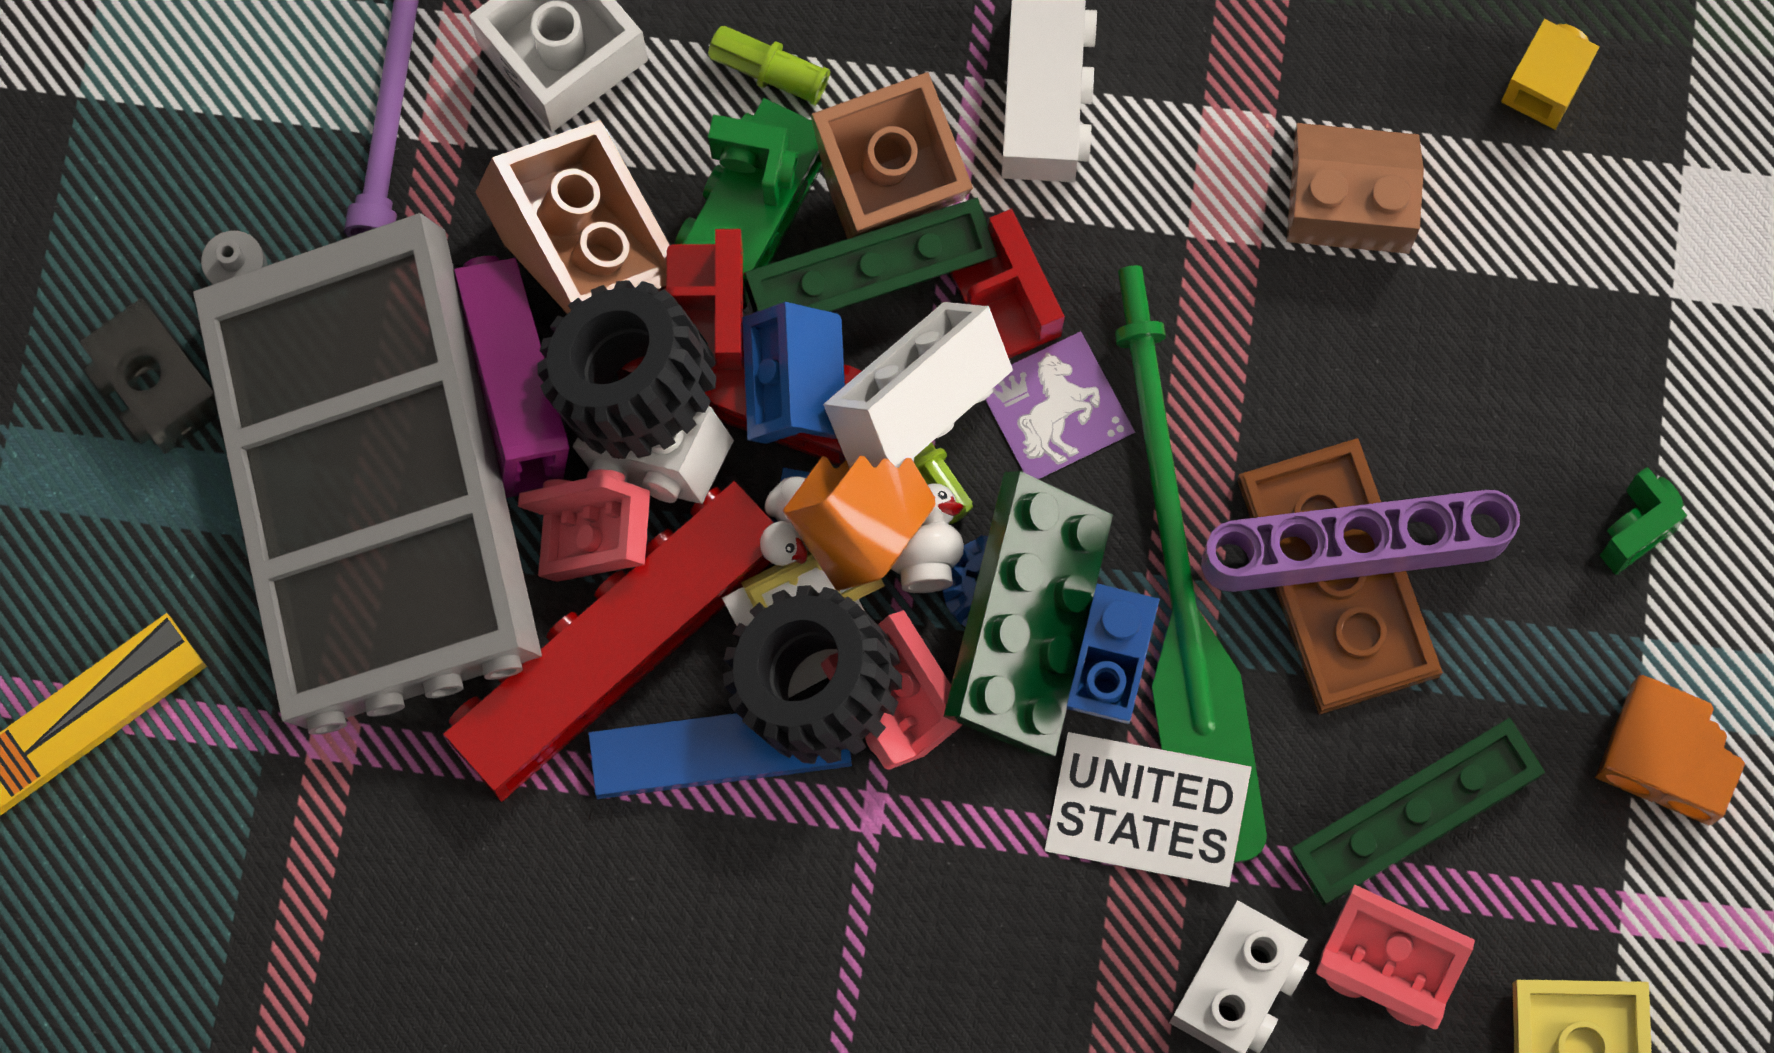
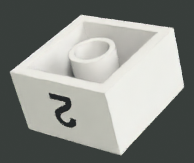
[469,0,648,132]

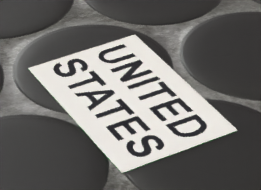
[1045,732,1252,887]

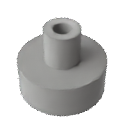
[201,231,268,285]

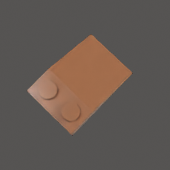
[476,120,669,314]

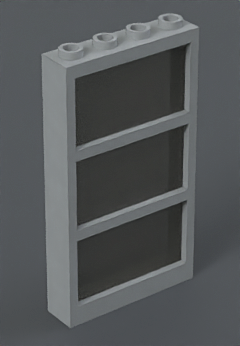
[193,213,542,735]

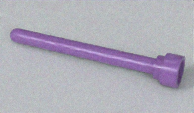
[344,0,419,237]

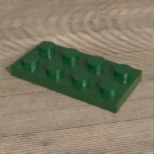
[943,471,1113,756]

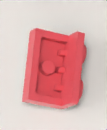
[518,469,650,582]
[821,610,962,770]
[1316,884,1475,1029]

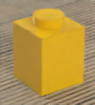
[1501,19,1600,130]

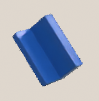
[742,302,845,444]

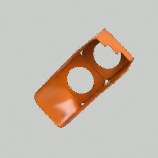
[783,456,936,591]
[1595,675,1745,825]

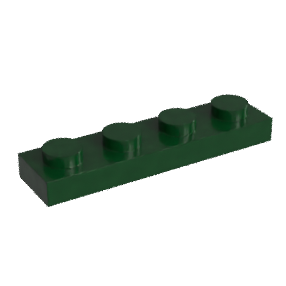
[743,197,998,313]
[1289,718,1545,907]

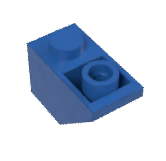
[1066,583,1160,724]

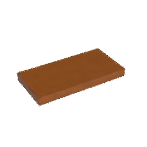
[1237,438,1443,715]

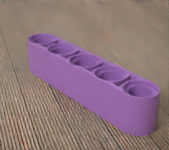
[1201,490,1520,592]

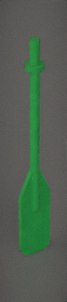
[1115,265,1267,864]

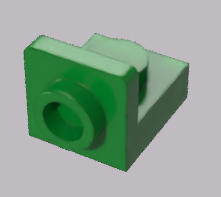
[708,114,798,206]
[1600,467,1687,575]

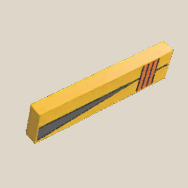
[0,613,207,816]

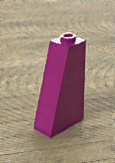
[454,256,569,498]

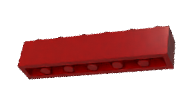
[444,481,774,802]

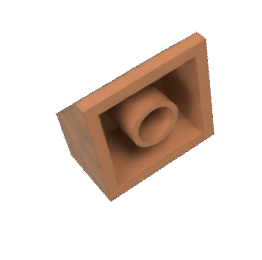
[811,72,973,239]
[1286,123,1424,254]

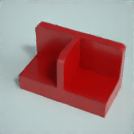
[950,208,1065,359]
[664,229,743,370]

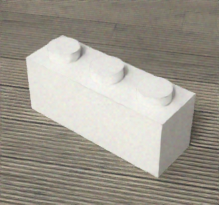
[1002,0,1097,182]
[823,302,1013,468]

